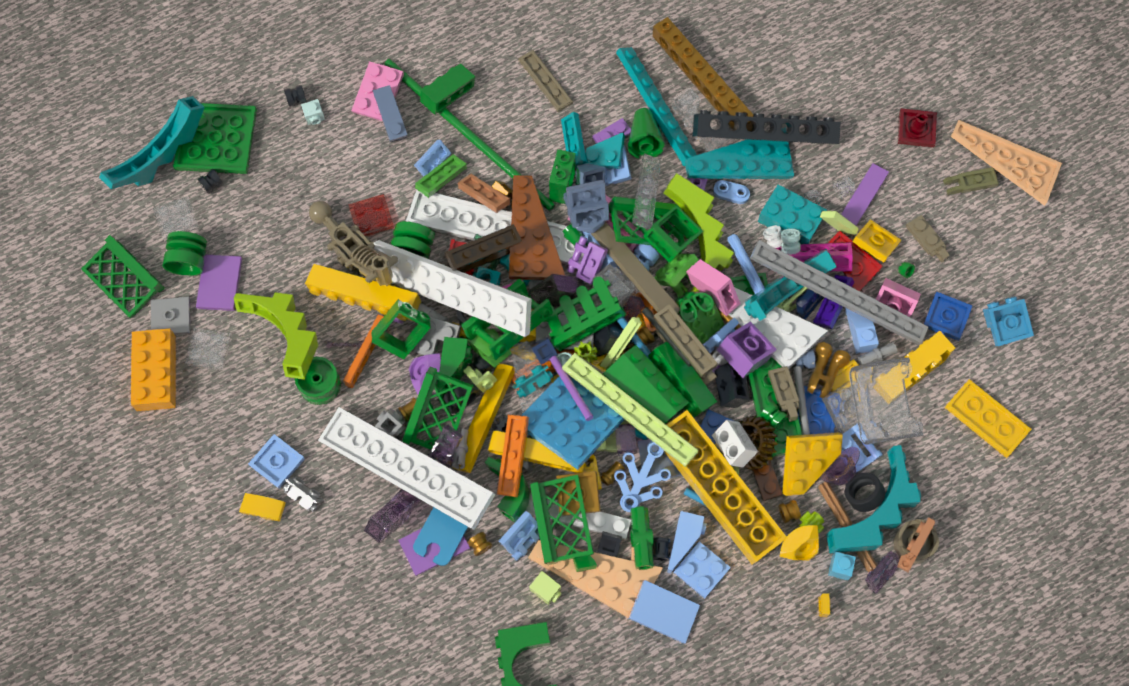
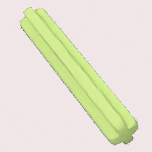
[600,317,642,370]

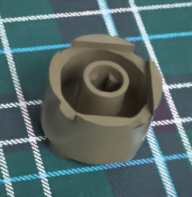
[894,519,939,564]

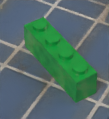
[648,342,717,418]

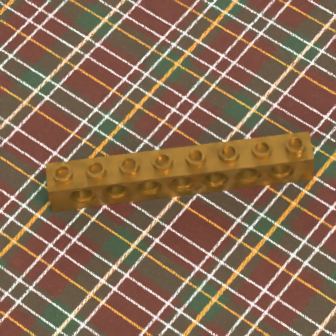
[652,17,753,131]

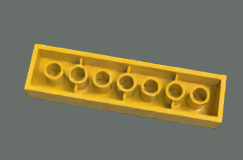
[664,410,787,565]

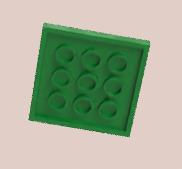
[173,103,257,174]

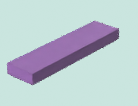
[841,163,889,226]

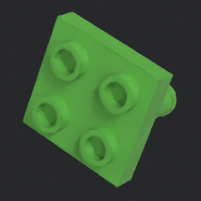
[654,254,699,297]
[681,298,725,344]

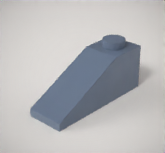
[372,85,407,143]

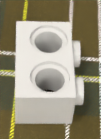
[712,420,758,467]

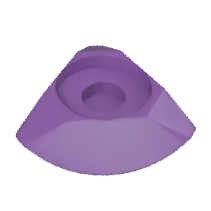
[409,353,441,394]

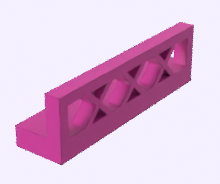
[776,243,852,273]

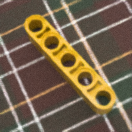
[488,431,585,473]

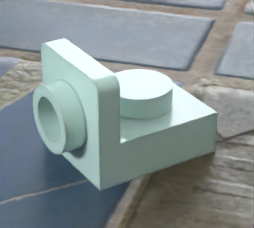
[301,99,325,125]

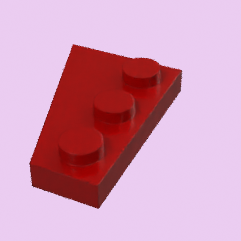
[827,230,883,291]

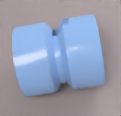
[634,244,659,271]

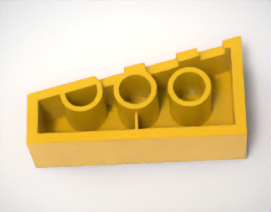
[874,331,955,404]

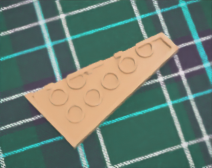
[951,120,1062,206]
[528,540,663,618]

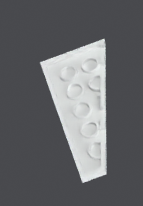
[728,287,828,369]

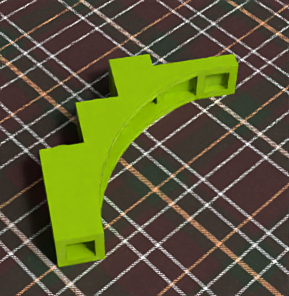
[663,173,734,292]
[234,292,318,379]

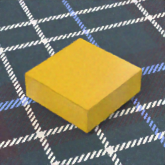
[818,594,830,617]

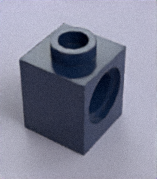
[531,336,558,365]

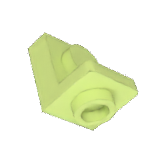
[463,366,497,393]

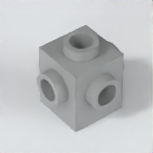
[375,408,405,436]

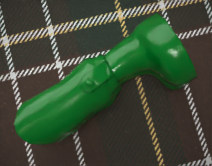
[675,292,714,322]

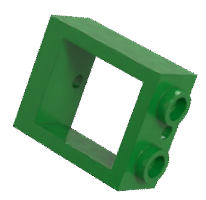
[549,149,576,204]
[643,205,703,263]
[371,299,431,360]

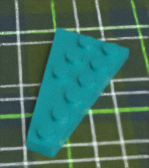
[685,127,794,179]

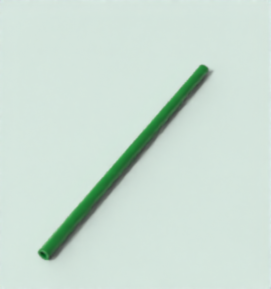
[384,58,555,212]

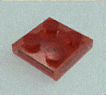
[348,194,394,236]

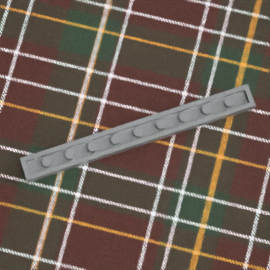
[750,240,928,345]

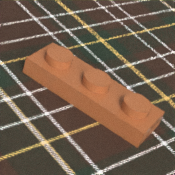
[458,174,510,213]

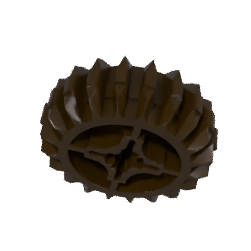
[738,416,778,470]

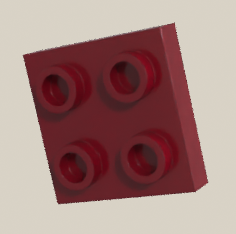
[897,108,937,148]

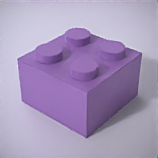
[717,321,777,378]

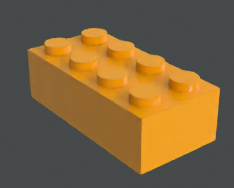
[131,328,176,411]

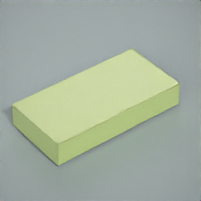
[820,211,859,235]

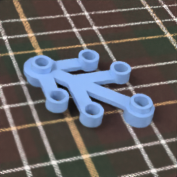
[614,441,671,512]

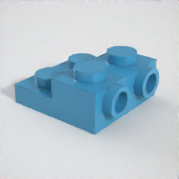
[983,296,1034,346]

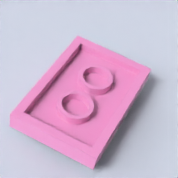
[351,61,404,121]

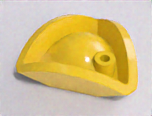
[780,525,819,561]

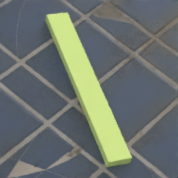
[562,353,699,467]

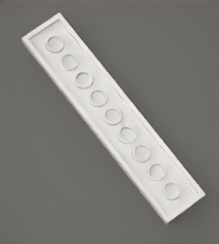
[406,190,584,265]
[374,240,532,337]
[318,407,495,530]

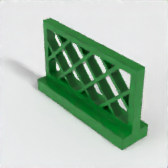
[608,196,685,246]
[81,235,166,318]
[402,366,473,456]
[530,475,594,565]

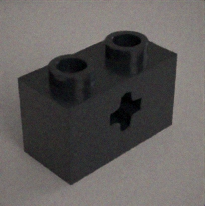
[714,362,750,408]

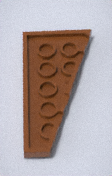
[509,175,566,281]

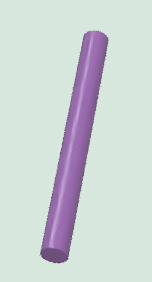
[550,356,593,421]

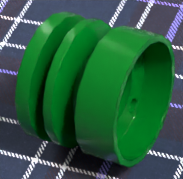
[162,231,207,276]

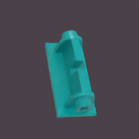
[512,364,553,398]

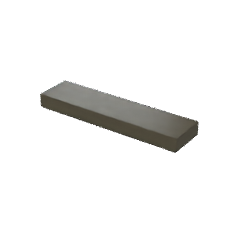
[518,50,573,112]

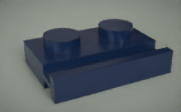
[796,288,824,320]

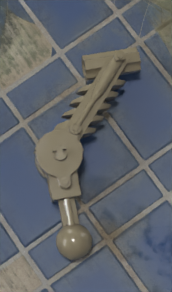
[309,201,398,286]

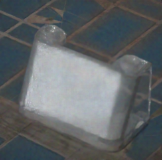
[849,357,924,445]

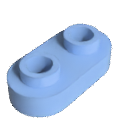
[713,180,750,204]

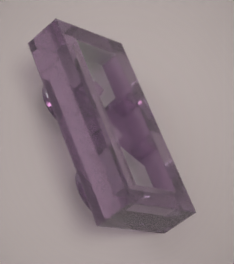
[865,550,899,594]

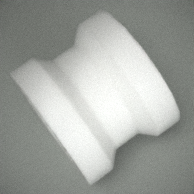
[763,225,783,248]

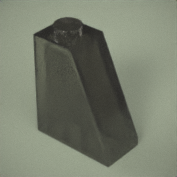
[527,274,585,307]

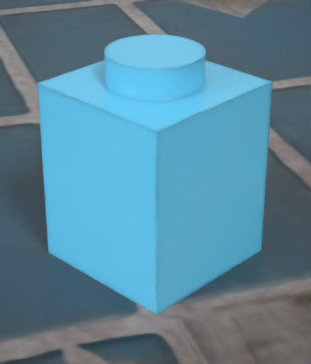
[828,552,856,580]

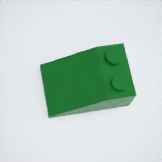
[437,337,473,404]

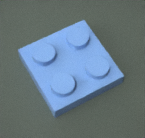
[248,434,305,489]
[673,541,731,599]

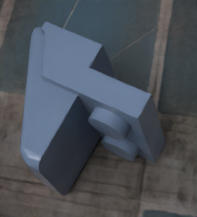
[564,180,609,233]

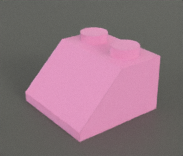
[875,278,921,317]

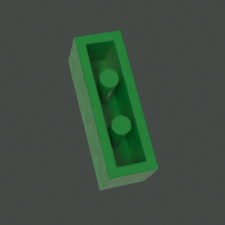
[420,63,475,115]

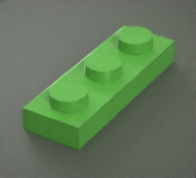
[415,154,467,198]

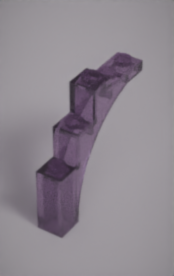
[364,425,463,543]

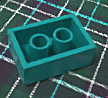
[758,184,827,244]

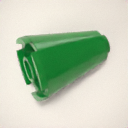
[628,108,665,159]

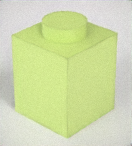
[529,571,562,605]

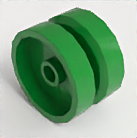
[390,221,435,259]
[294,356,341,405]

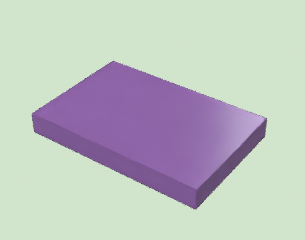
[196,255,242,311]
[398,528,470,576]

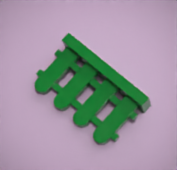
[543,277,627,352]

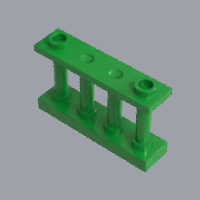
[462,279,553,361]

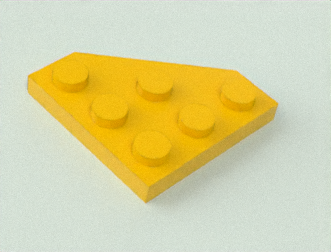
[782,432,843,496]

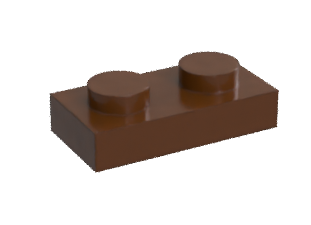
[752,460,782,501]

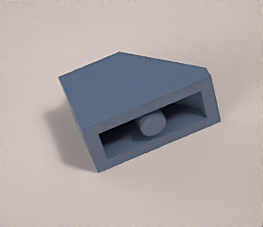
[576,163,606,185]

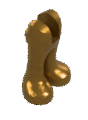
[808,342,851,399]

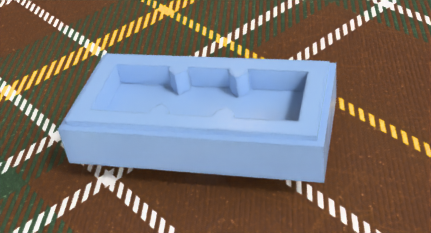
[414,140,451,177]

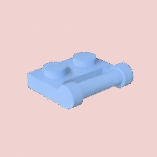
[840,423,883,474]

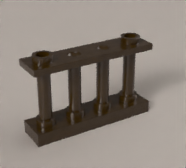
[438,224,522,273]

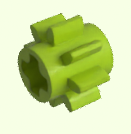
[574,341,598,363]
[799,511,825,534]

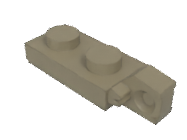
[905,215,950,263]
[768,366,799,422]

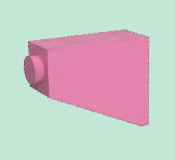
[687,259,740,316]

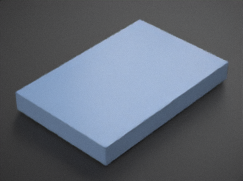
[628,580,700,643]

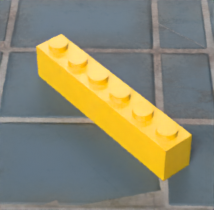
[305,264,421,321]

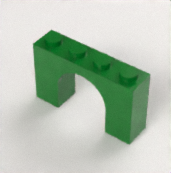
[495,622,557,686]

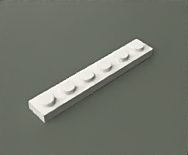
[526,493,631,540]

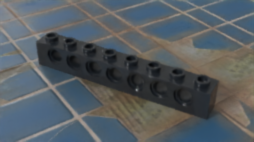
[692,110,841,144]

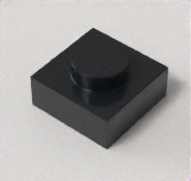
[597,531,622,557]

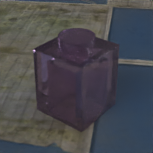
[615,424,637,456]

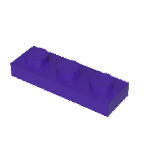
[813,275,854,329]

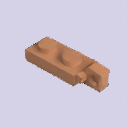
[897,517,935,572]

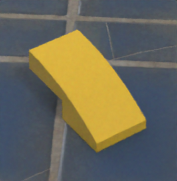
[239,493,286,522]

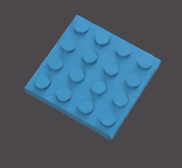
[521,374,625,470]

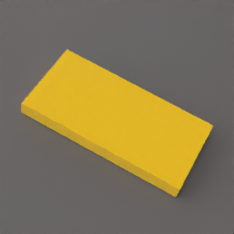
[944,379,1032,458]

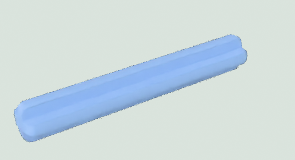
[727,234,765,294]

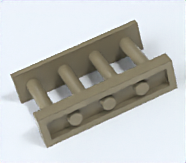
[654,304,718,385]

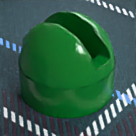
[898,262,915,278]

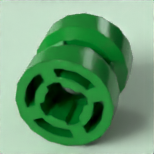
[760,402,788,429]

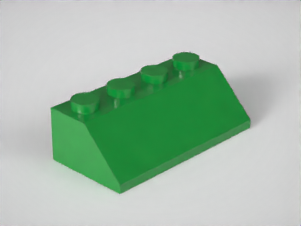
[602,345,689,424]

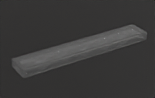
[632,153,661,230]

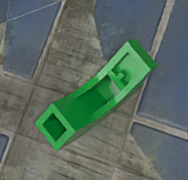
[485,457,530,522]

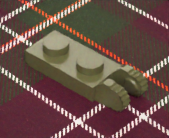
[943,167,999,195]

